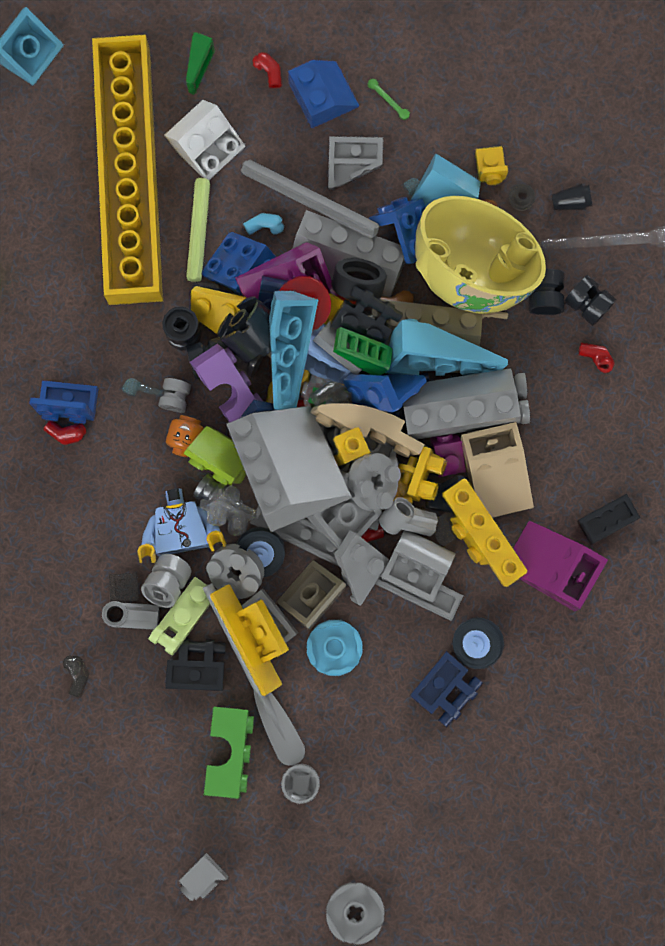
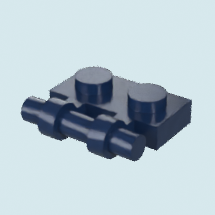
[409,652,483,727]

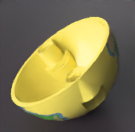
[415,196,546,314]

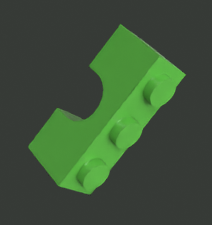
[204,707,254,799]

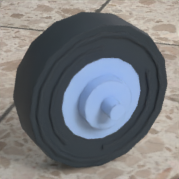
[236,527,285,577]
[452,617,504,669]

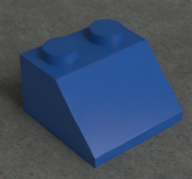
[288,60,359,128]

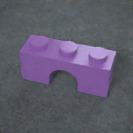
[190,344,262,423]

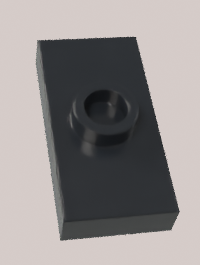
[577,494,641,545]

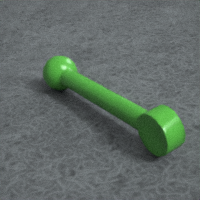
[368,79,410,120]

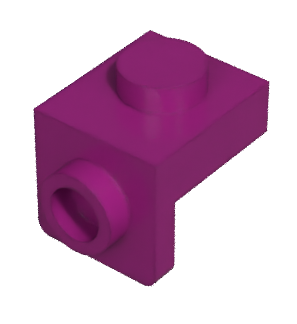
[430,433,466,477]

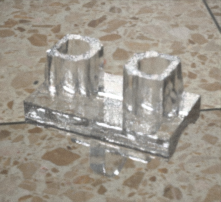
[200,486,257,536]

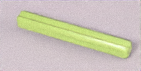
[187,178,210,282]

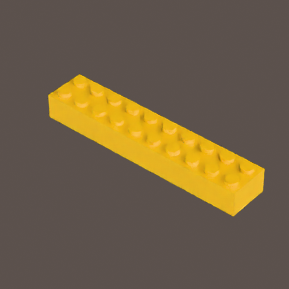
[92,35,163,305]

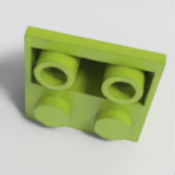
[184,426,247,485]

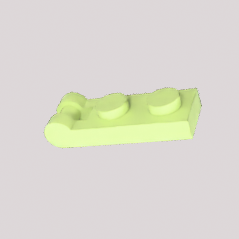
[149,577,211,655]

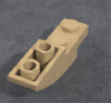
[310,404,424,458]

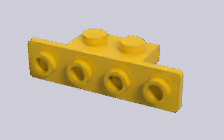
[442,479,527,587]
[210,584,289,696]

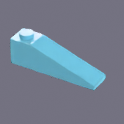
[269,291,318,410]
[385,319,508,376]

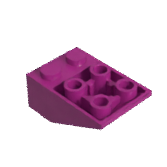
[236,242,338,299]
[513,521,608,612]

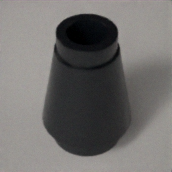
[552,183,592,210]

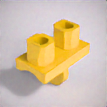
[398,446,447,502]

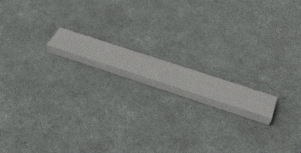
[250,505,464,621]

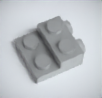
[307,471,382,549]

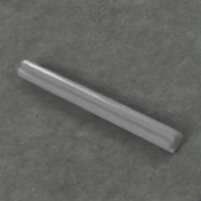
[241,160,379,238]

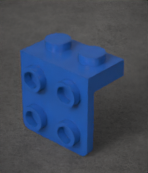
[369,197,426,264]
[202,232,276,296]
[342,374,427,412]
[29,381,98,424]

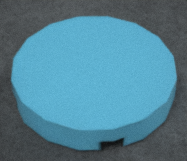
[307,620,362,676]

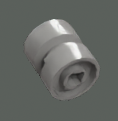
[141,554,192,608]
[281,764,320,804]

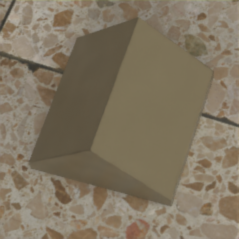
[277,560,346,630]

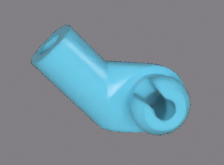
[243,213,284,235]

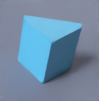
[0,7,64,85]
[411,154,481,207]

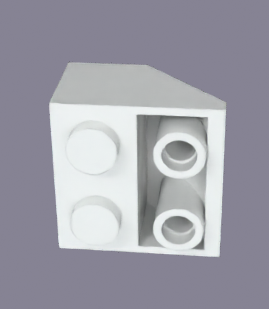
[165,100,245,180]

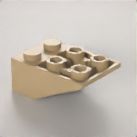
[460,422,534,518]

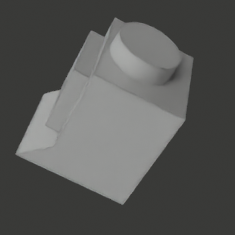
[179,853,229,901]

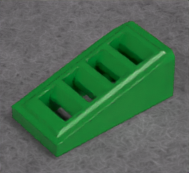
[186,32,215,95]
[333,327,393,376]

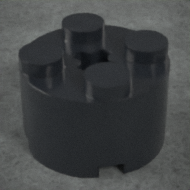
[217,296,271,363]

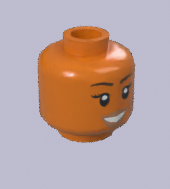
[166,415,204,458]

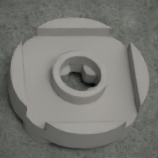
[348,453,401,511]
[206,544,264,599]
[326,883,384,944]

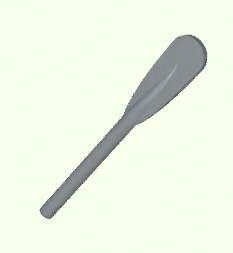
[203,583,305,766]

